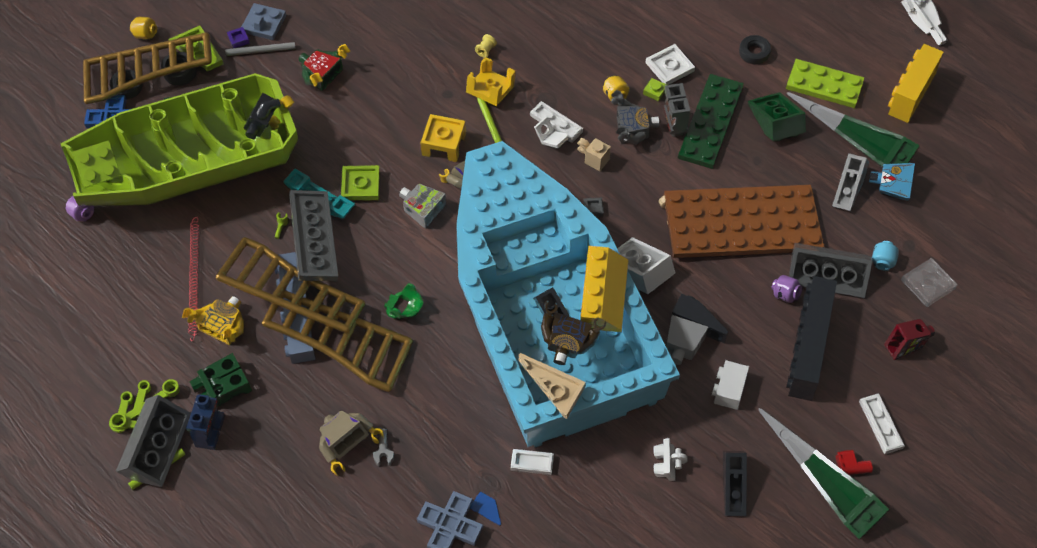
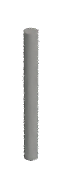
[225,42,296,56]

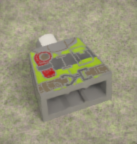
[399,184,446,229]

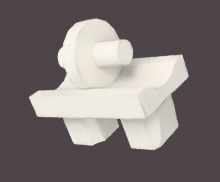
[654,438,687,481]

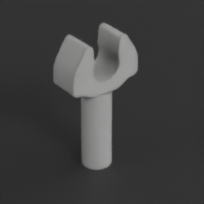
[373,429,394,467]

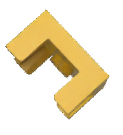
[466,57,516,106]
[420,114,466,162]

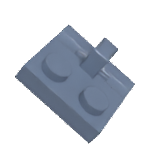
[241,3,286,40]

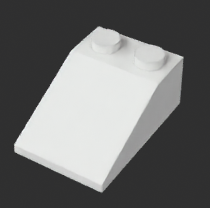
[617,237,675,294]

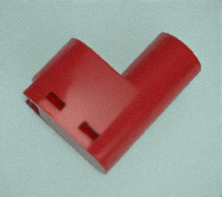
[835,450,873,475]

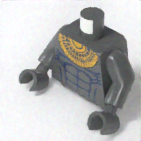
[611,90,659,145]

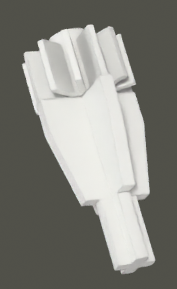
[901,0,947,46]

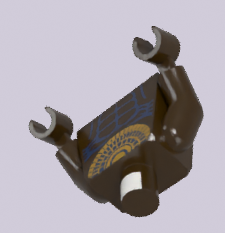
[541,301,607,365]

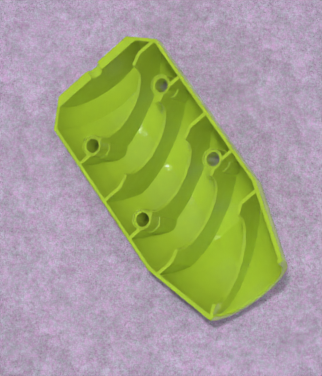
[61,73,298,206]

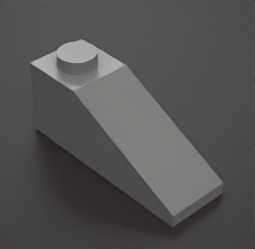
[832,154,869,212]

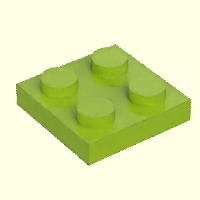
[72,140,121,188]
[341,165,380,201]

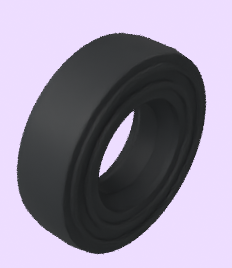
[739,35,771,64]
[110,69,143,99]

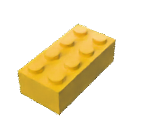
[888,44,944,123]

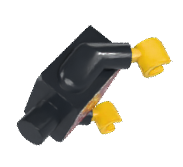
[244,93,294,140]

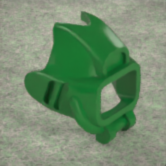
[384,283,423,319]

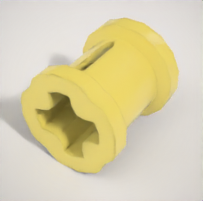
[475,34,497,58]

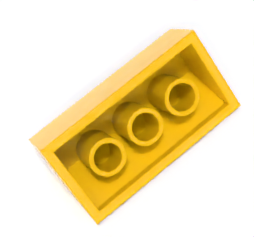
[581,246,628,332]

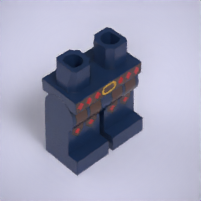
[186,394,225,450]

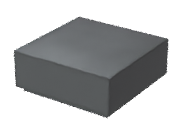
[583,197,604,217]

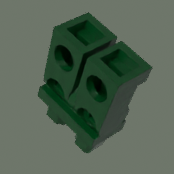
[189,353,252,407]

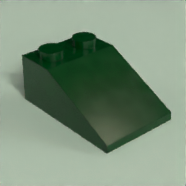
[748,92,806,141]

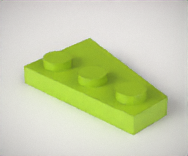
[169,26,223,71]

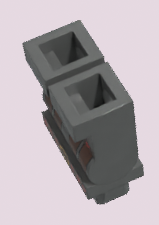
[663,83,690,137]

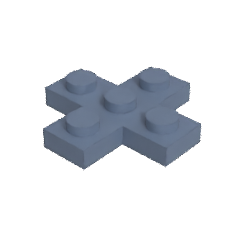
[417,491,483,548]

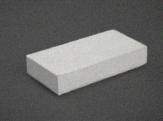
[511,449,554,475]

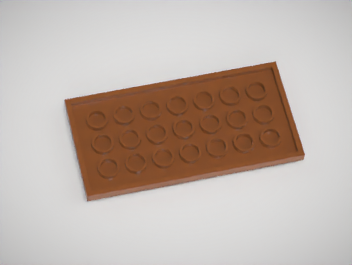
[664,185,824,258]

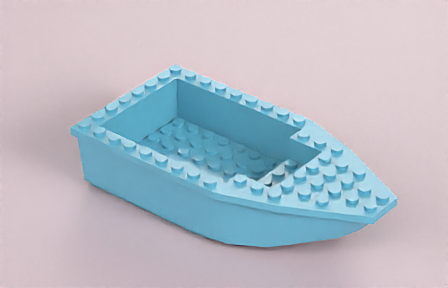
[457,141,680,447]

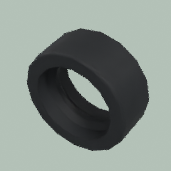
[161,52,197,85]

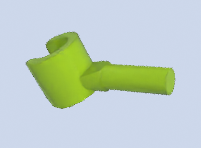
[275,212,288,239]

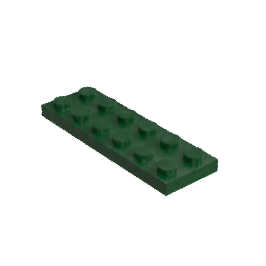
[678,74,744,169]

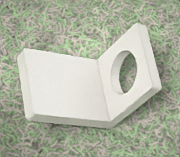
[534,117,570,148]

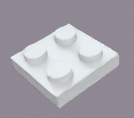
[646,44,695,85]

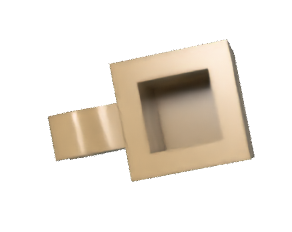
[577,138,611,171]

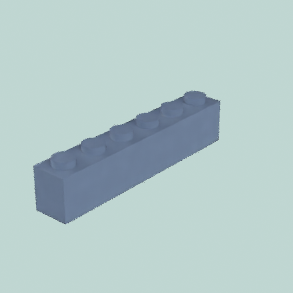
[275,252,315,364]

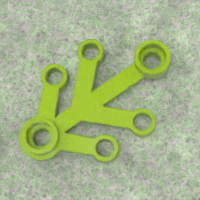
[109,379,180,433]

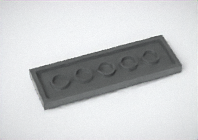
[289,190,338,281]

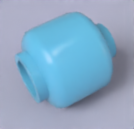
[872,241,899,270]

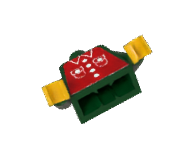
[299,44,350,91]

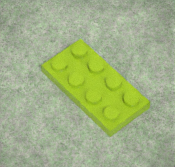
[786,59,864,108]

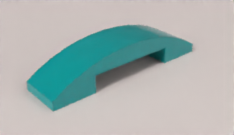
[284,169,355,218]

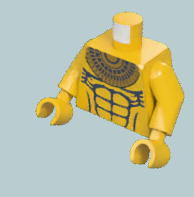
[182,296,244,345]

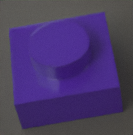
[227,27,249,48]

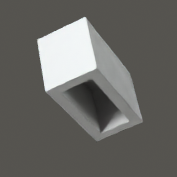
[712,360,749,410]

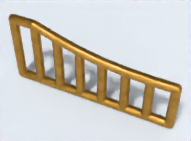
[83,32,212,104]
[216,237,365,333]
[262,290,413,392]

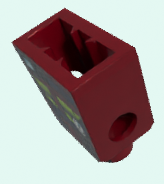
[884,319,935,360]

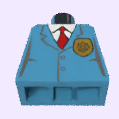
[869,163,915,201]

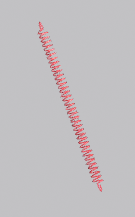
[188,217,199,341]

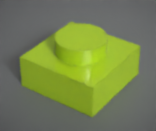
[643,78,666,101]

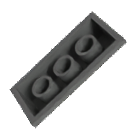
[789,243,872,298]
[116,395,191,487]

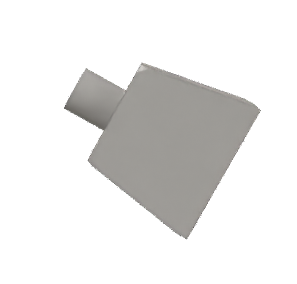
[666,315,708,365]

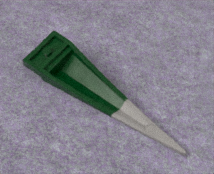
[787,92,920,168]
[759,408,890,539]

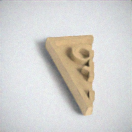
[518,353,586,419]

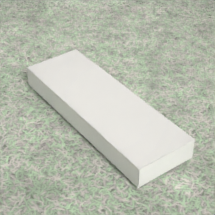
[530,101,583,143]
[859,393,904,455]

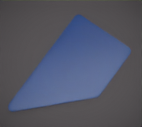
[470,492,501,525]

